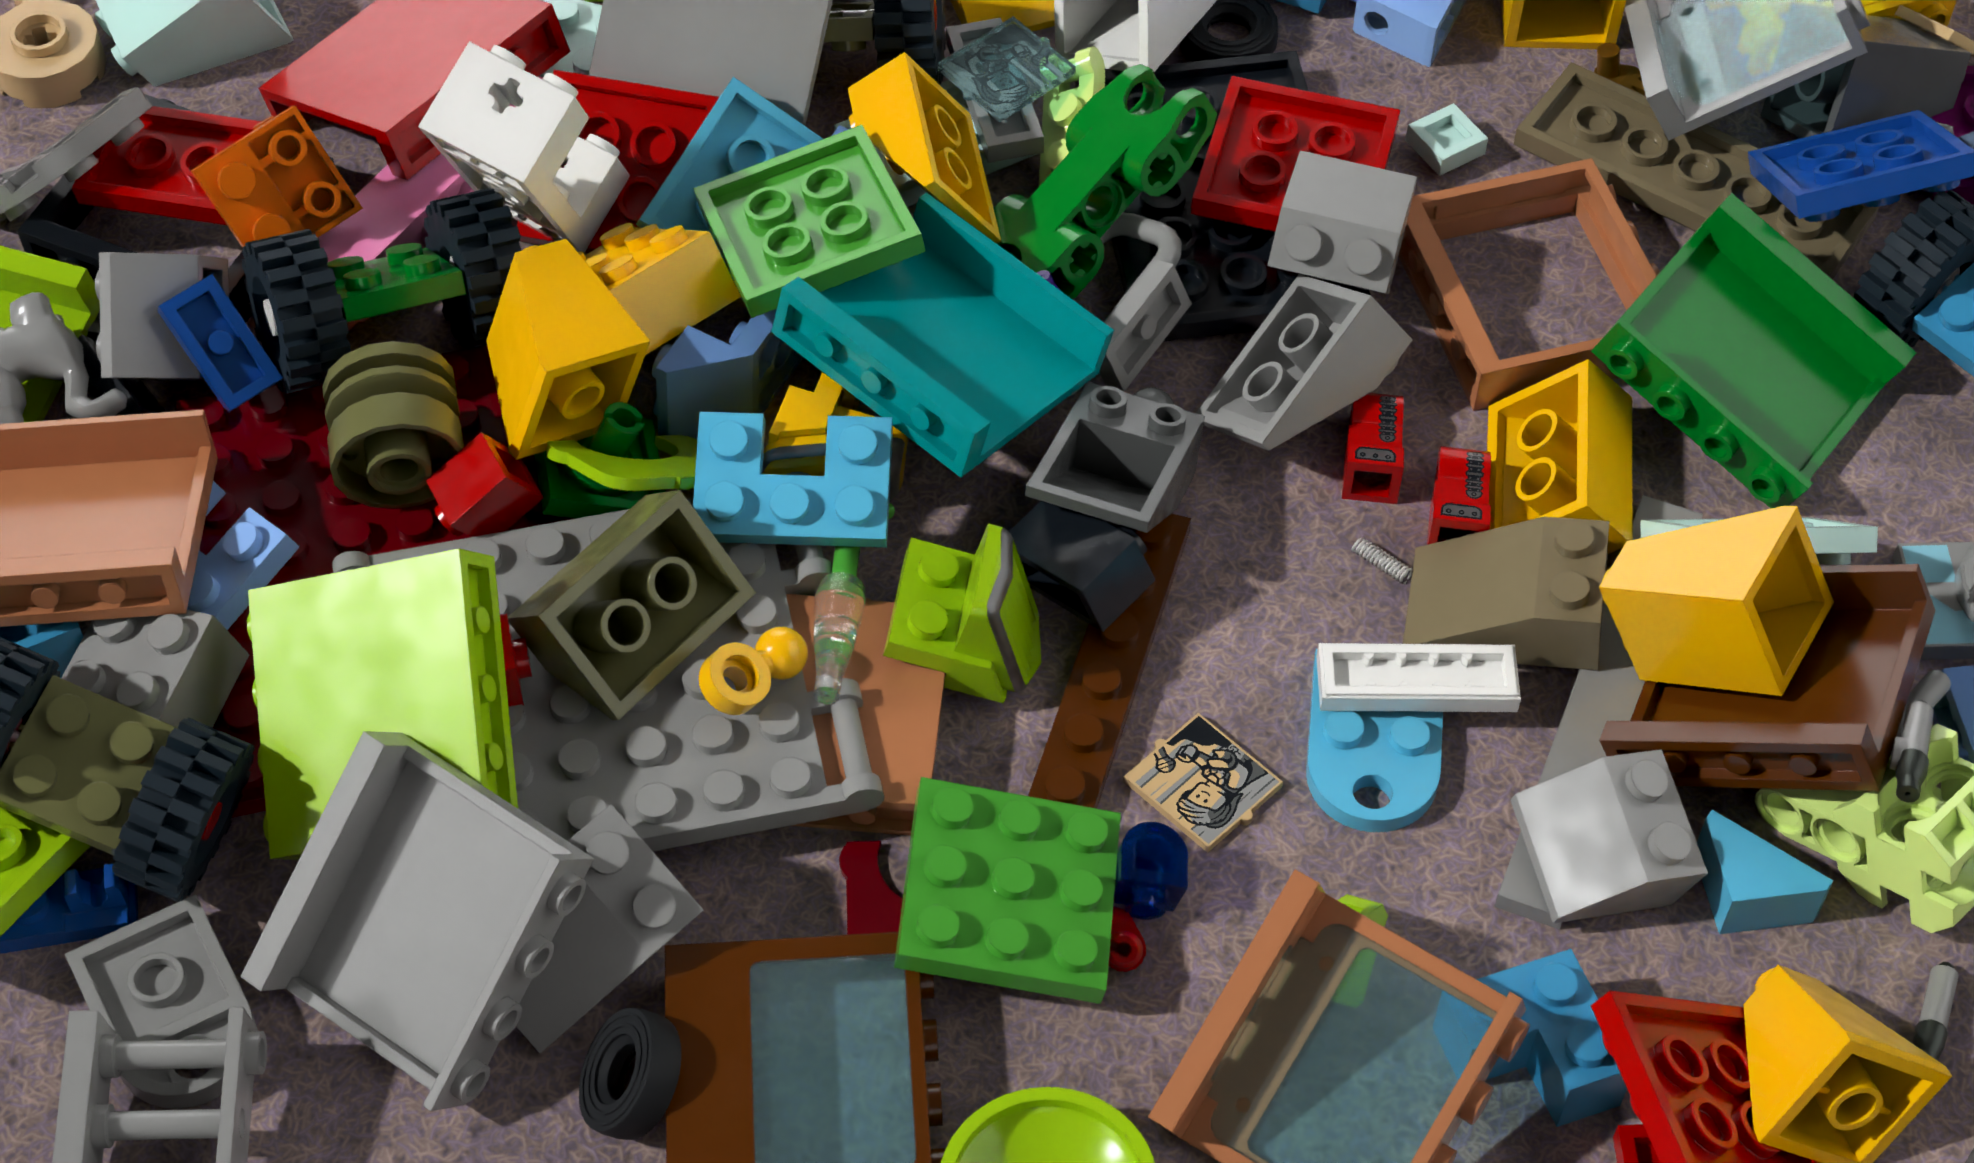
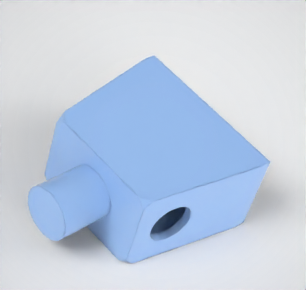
[1350,0,1466,67]

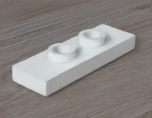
[1316,643,1521,712]

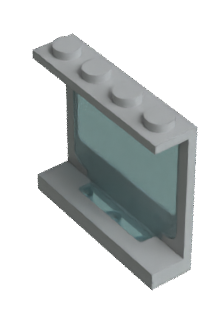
[1625,0,1871,140]

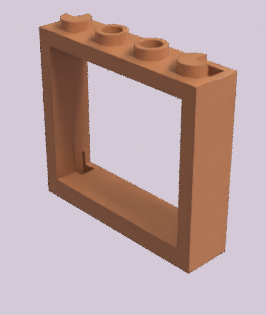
[1398,158,1660,411]

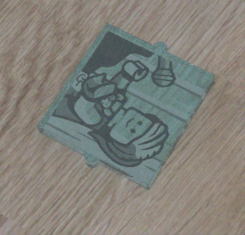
[938,16,1076,122]

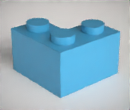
[1433,949,1627,1127]

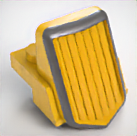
[762,372,908,501]

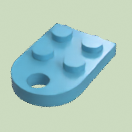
[1306,649,1443,832]

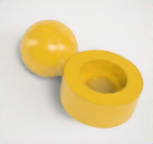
[699,627,808,715]

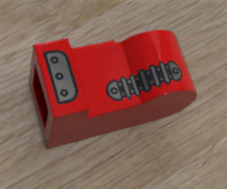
[1342,393,1404,504]
[1427,446,1491,545]

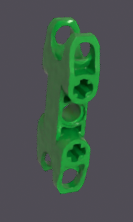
[994,64,1217,299]

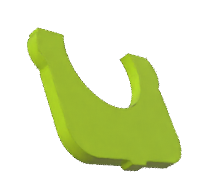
[546,435,697,491]

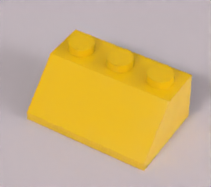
[1487,359,1633,554]

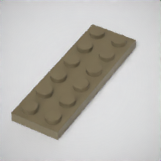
[1513,62,1879,280]

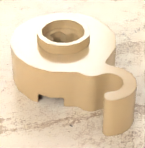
[0,0,107,108]

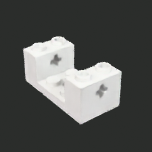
[418,41,630,253]

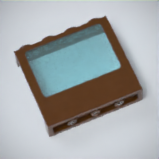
[665,932,945,1163]

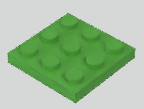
[693,125,926,318]
[894,777,1121,1004]

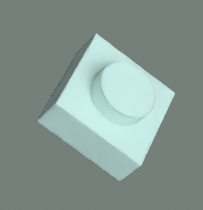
[1405,103,1488,176]

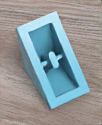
[1697,810,1833,934]

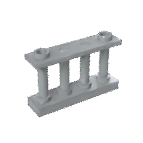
[52,1007,267,1163]

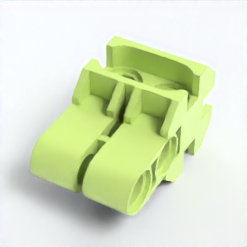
[1755,723,1974,933]

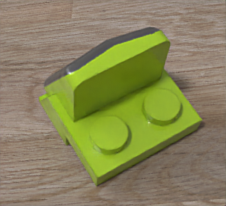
[883,523,1042,704]

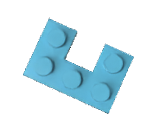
[693,412,893,548]

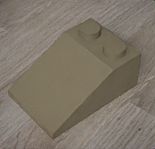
[1403,516,1609,670]

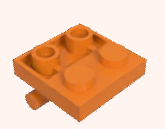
[191,106,363,248]

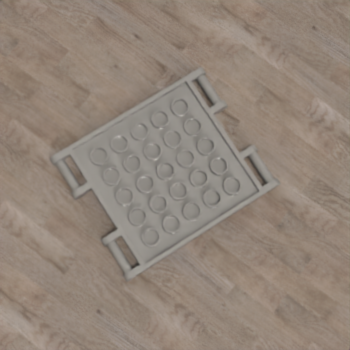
[332,472,885,852]

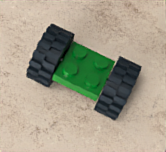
[242,188,522,394]

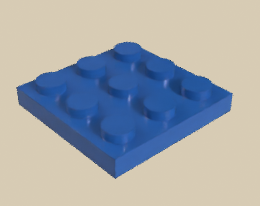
[1747,110,1974,222]

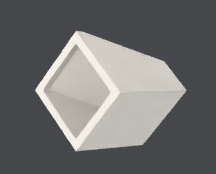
[1054,0,1217,72]

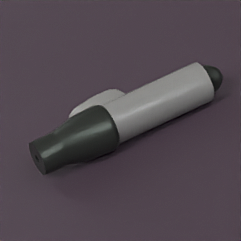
[1889,700,1934,802]
[1913,961,1959,1061]

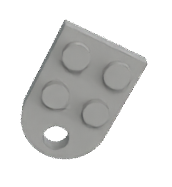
[65,894,257,1109]

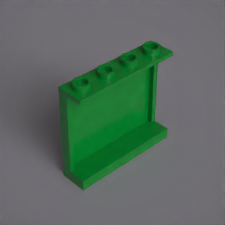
[1591,193,1917,508]

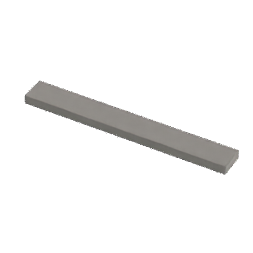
[1494,495,1703,929]

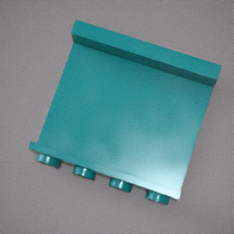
[771,192,1114,477]

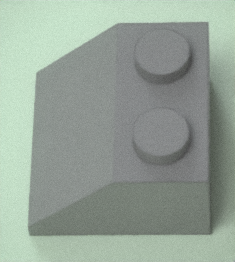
[1267,150,1418,294]
[1510,749,1708,923]

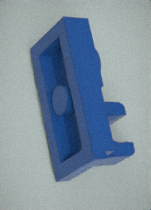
[157,274,283,413]
[0,864,138,954]

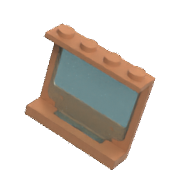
[1148,869,1530,1163]

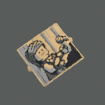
[1123,713,1283,853]

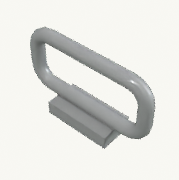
[1067,212,1192,398]

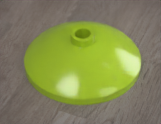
[941,1087,1155,1163]

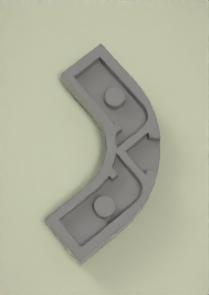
[0,87,153,222]

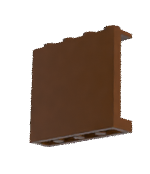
[1599,564,1936,791]

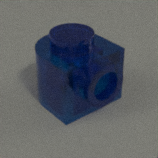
[1114,822,1188,920]

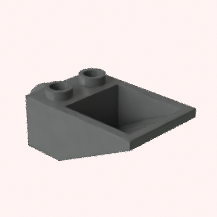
[1025,382,1205,533]

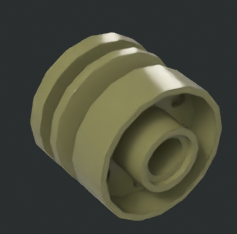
[322,341,464,509]

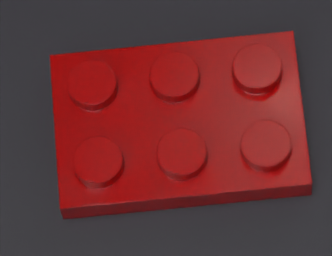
[72,106,261,226]

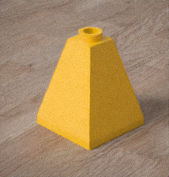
[1743,965,1952,1163]

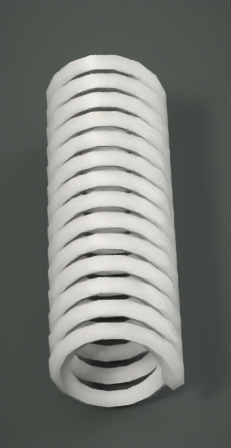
[1352,537,1412,584]

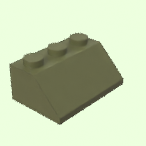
[508,490,756,720]

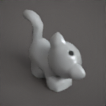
[0,292,127,424]

